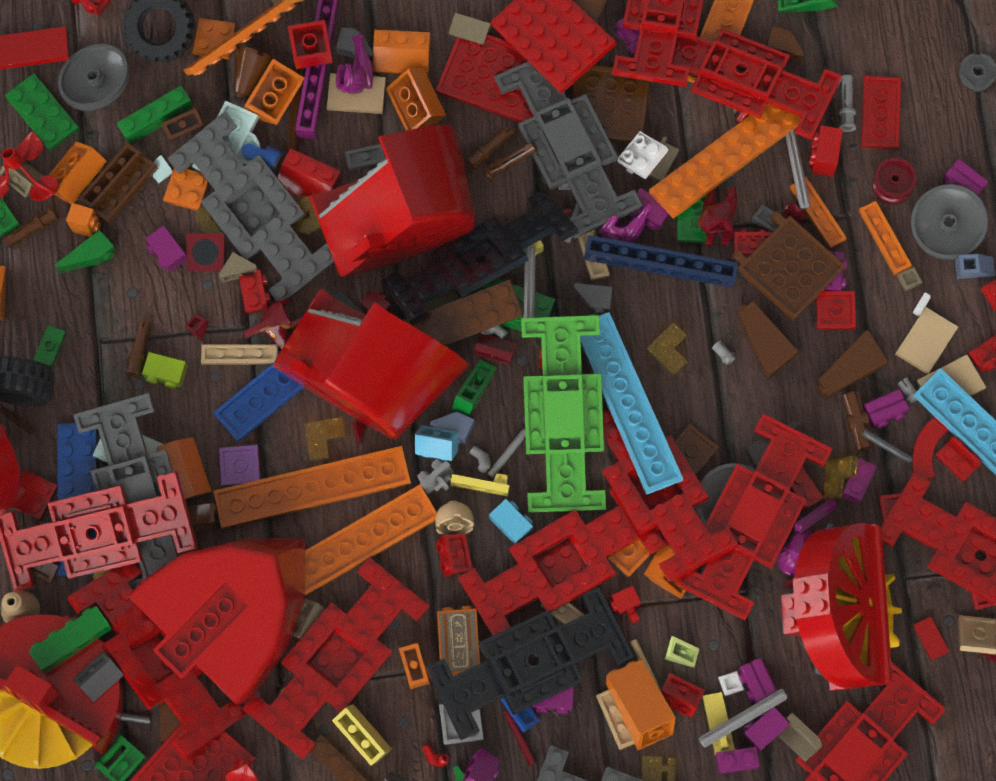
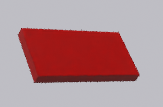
[0,26,69,70]
[861,75,901,150]

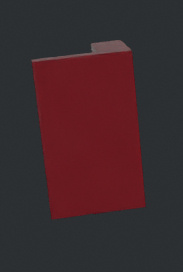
[474,334,517,365]

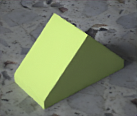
[665,636,699,667]

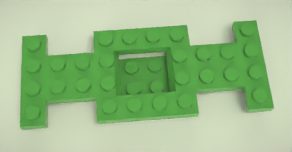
[521,315,606,512]

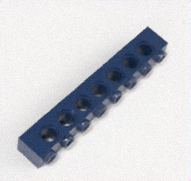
[583,235,738,288]

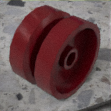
[872,158,916,205]

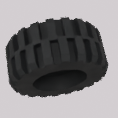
[122,0,196,62]
[0,356,55,406]

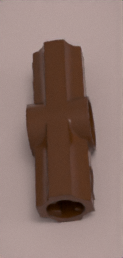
[842,391,874,451]

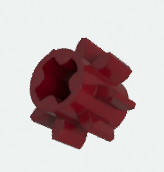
[783,201,807,224]

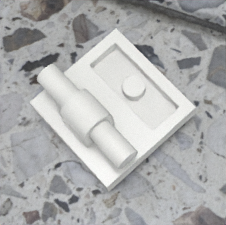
[617,131,669,179]

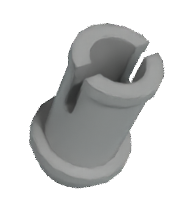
[712,340,736,365]
[898,378,917,403]

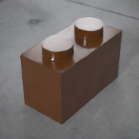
[162,108,205,140]

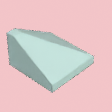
[152,155,173,184]

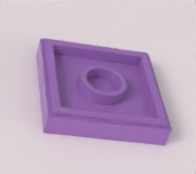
[219,445,260,487]

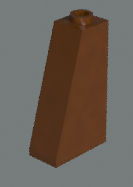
[737,301,798,380]
[817,330,888,399]

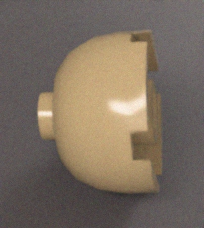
[435,501,474,535]

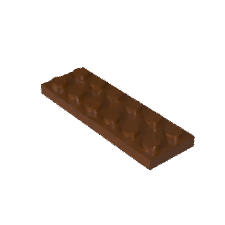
[404,280,524,346]

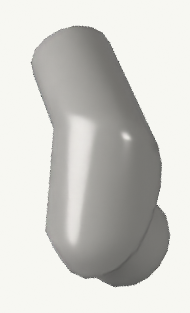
[480,325,508,339]
[470,445,491,473]

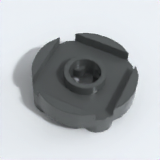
[958,54,996,92]

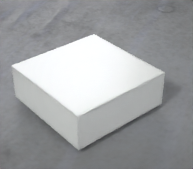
[913,293,931,316]
[718,671,744,697]

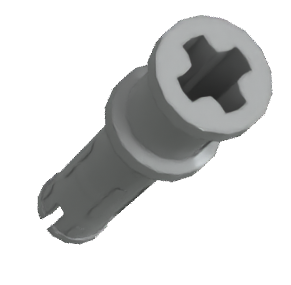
[839,75,856,132]

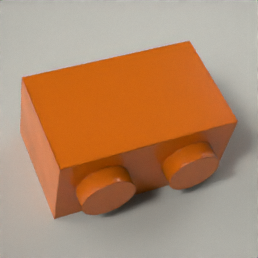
[66,203,101,237]
[399,643,429,689]

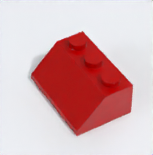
[278,148,342,204]

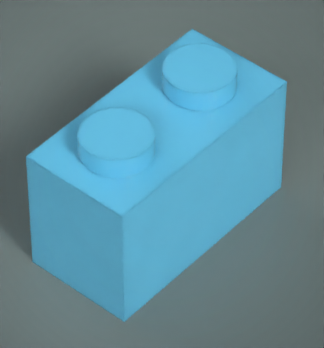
[415,425,458,461]
[489,499,533,544]

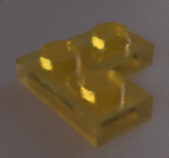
[647,322,688,376]
[304,417,346,462]
[824,456,858,500]

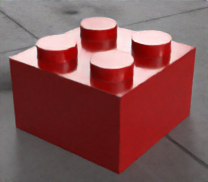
[288,20,333,69]
[808,125,843,177]

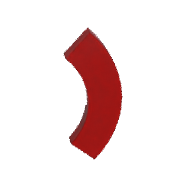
[912,417,949,480]

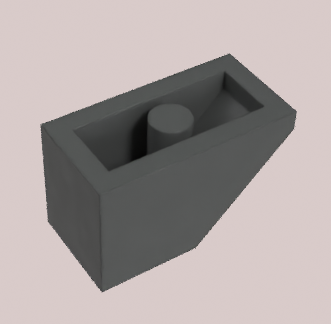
[336,27,373,62]
[574,283,612,316]

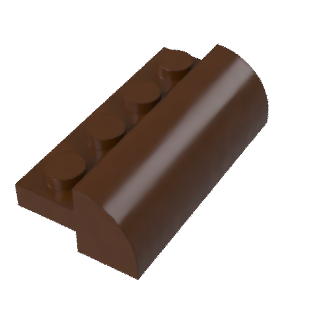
[78,143,158,224]

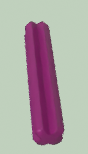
[794,499,837,533]

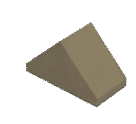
[219,252,257,283]

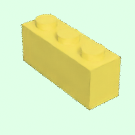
[332,704,392,766]

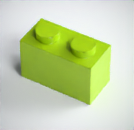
[142,352,188,389]

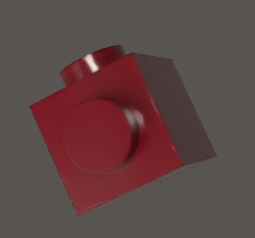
[361,290,392,313]

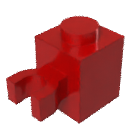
[609,586,641,625]

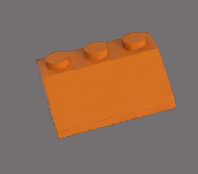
[373,30,431,75]
[243,59,304,125]
[386,68,446,131]
[49,142,107,204]
[156,437,212,500]
[644,540,701,599]

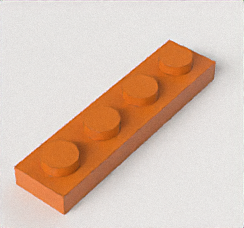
[790,177,847,249]
[859,201,912,275]

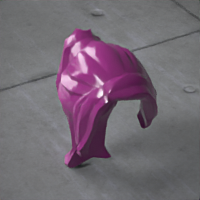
[336,33,373,94]
[598,199,653,243]
[777,516,814,576]

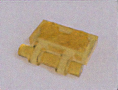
[641,756,678,781]

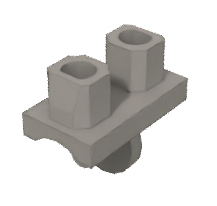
[417,458,454,495]

